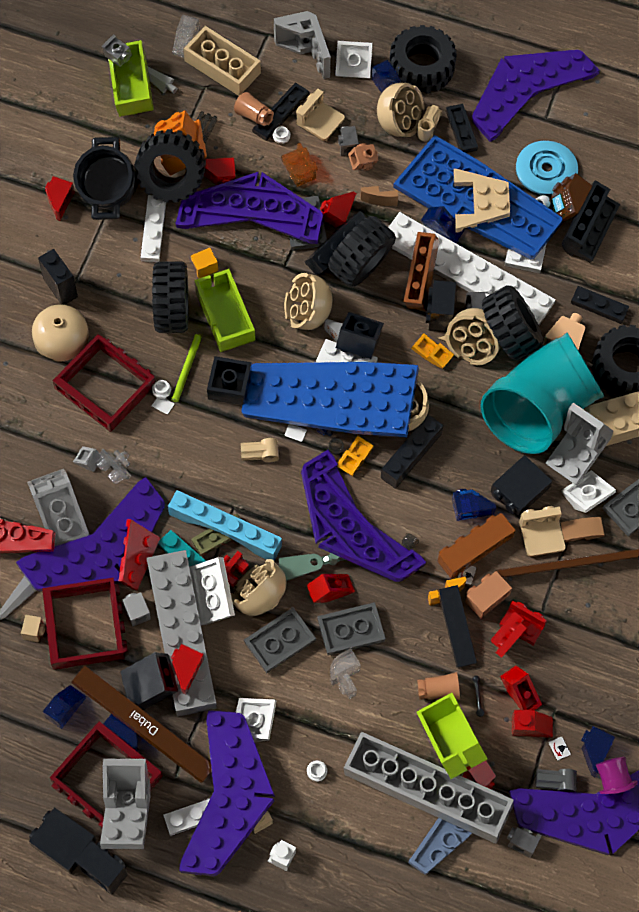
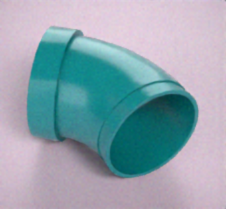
[481,332,605,454]

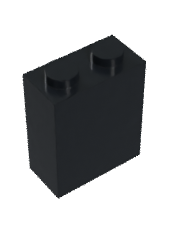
[38,249,78,305]
[490,455,552,517]
[120,652,178,710]
[29,807,96,874]

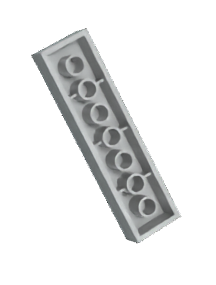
[147,550,217,717]
[344,732,514,844]

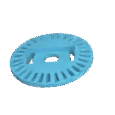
[516,141,578,196]

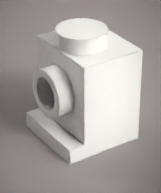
[268,840,296,871]

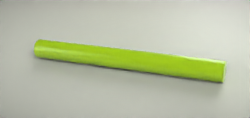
[171,334,202,402]

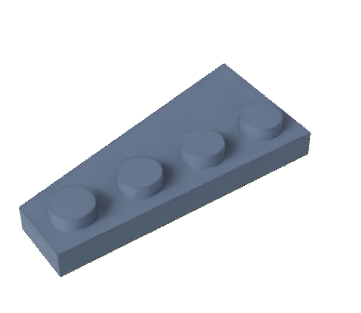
[408,818,473,875]

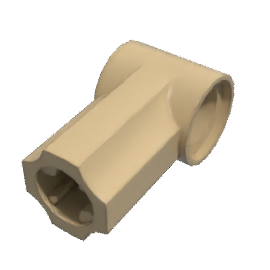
[417,105,442,142]
[241,438,279,462]

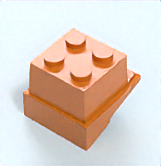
[154,110,207,176]

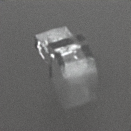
[330,648,361,699]

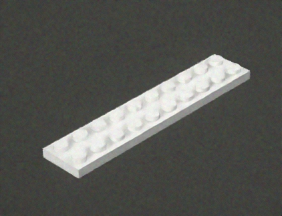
[388,212,555,325]

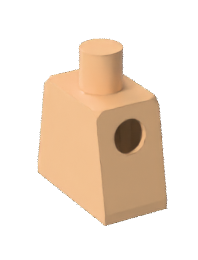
[543,313,585,350]

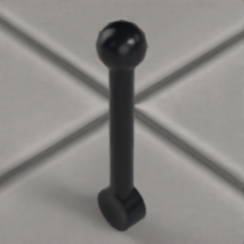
[472,675,484,717]

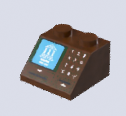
[550,173,593,223]

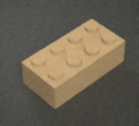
[184,26,261,96]
[583,391,639,446]

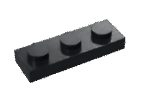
[446,103,478,153]
[570,286,629,324]

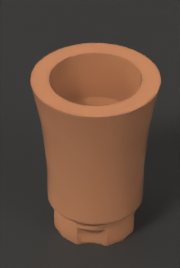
[234,92,274,126]
[417,672,460,700]

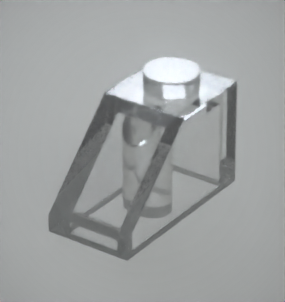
[172,15,200,57]

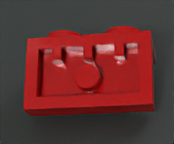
[499,601,547,646]
[491,611,531,658]

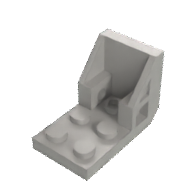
[274,11,331,79]
[546,403,613,486]
[27,469,89,547]
[100,759,150,849]

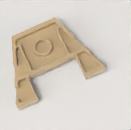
[454,169,510,232]

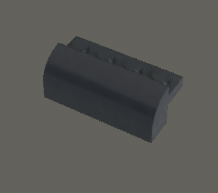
[562,180,620,263]

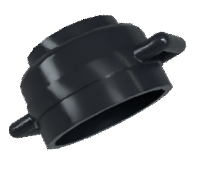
[73,137,138,220]

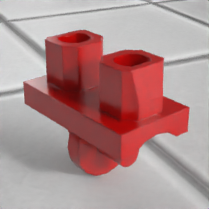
[224,551,249,589]

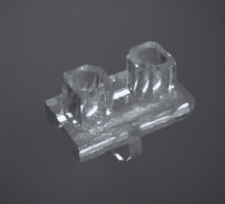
[96,449,132,484]

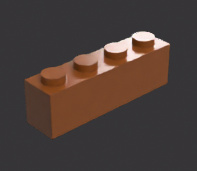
[404,232,440,311]
[438,513,516,579]

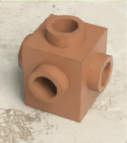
[348,143,379,171]

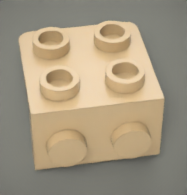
[296,89,345,141]
[519,506,565,557]

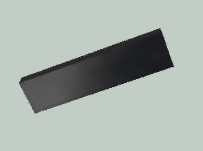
[252,82,309,141]
[437,585,477,668]

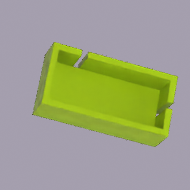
[109,40,154,117]
[194,269,255,352]
[417,693,487,779]

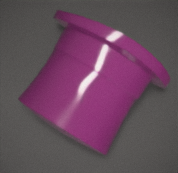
[596,757,638,794]

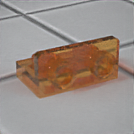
[281,143,318,187]

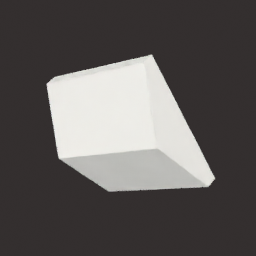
[335,41,372,79]
[561,470,616,513]
[236,698,277,742]

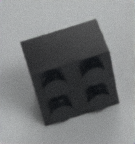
[426,280,456,332]
[335,312,384,359]
[207,356,252,405]
[75,841,128,895]

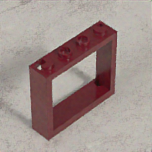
[52,334,156,432]
[42,577,128,670]
[50,721,163,829]

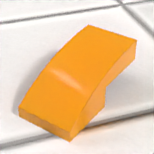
[411,333,454,369]
[337,436,374,476]
[428,577,467,605]

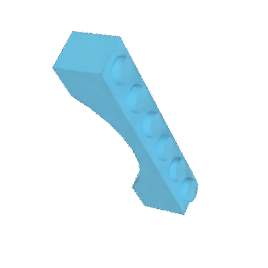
[168,490,282,561]

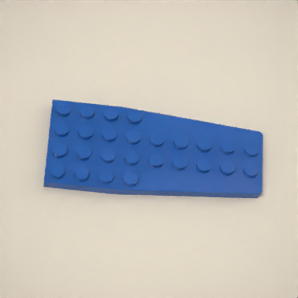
[393,135,562,259]
[242,362,419,437]

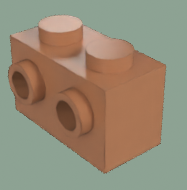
[465,571,512,619]

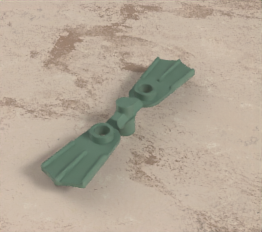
[279,553,346,581]

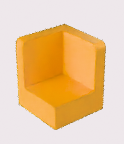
[191,248,218,279]

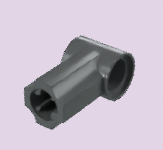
[535,769,577,792]

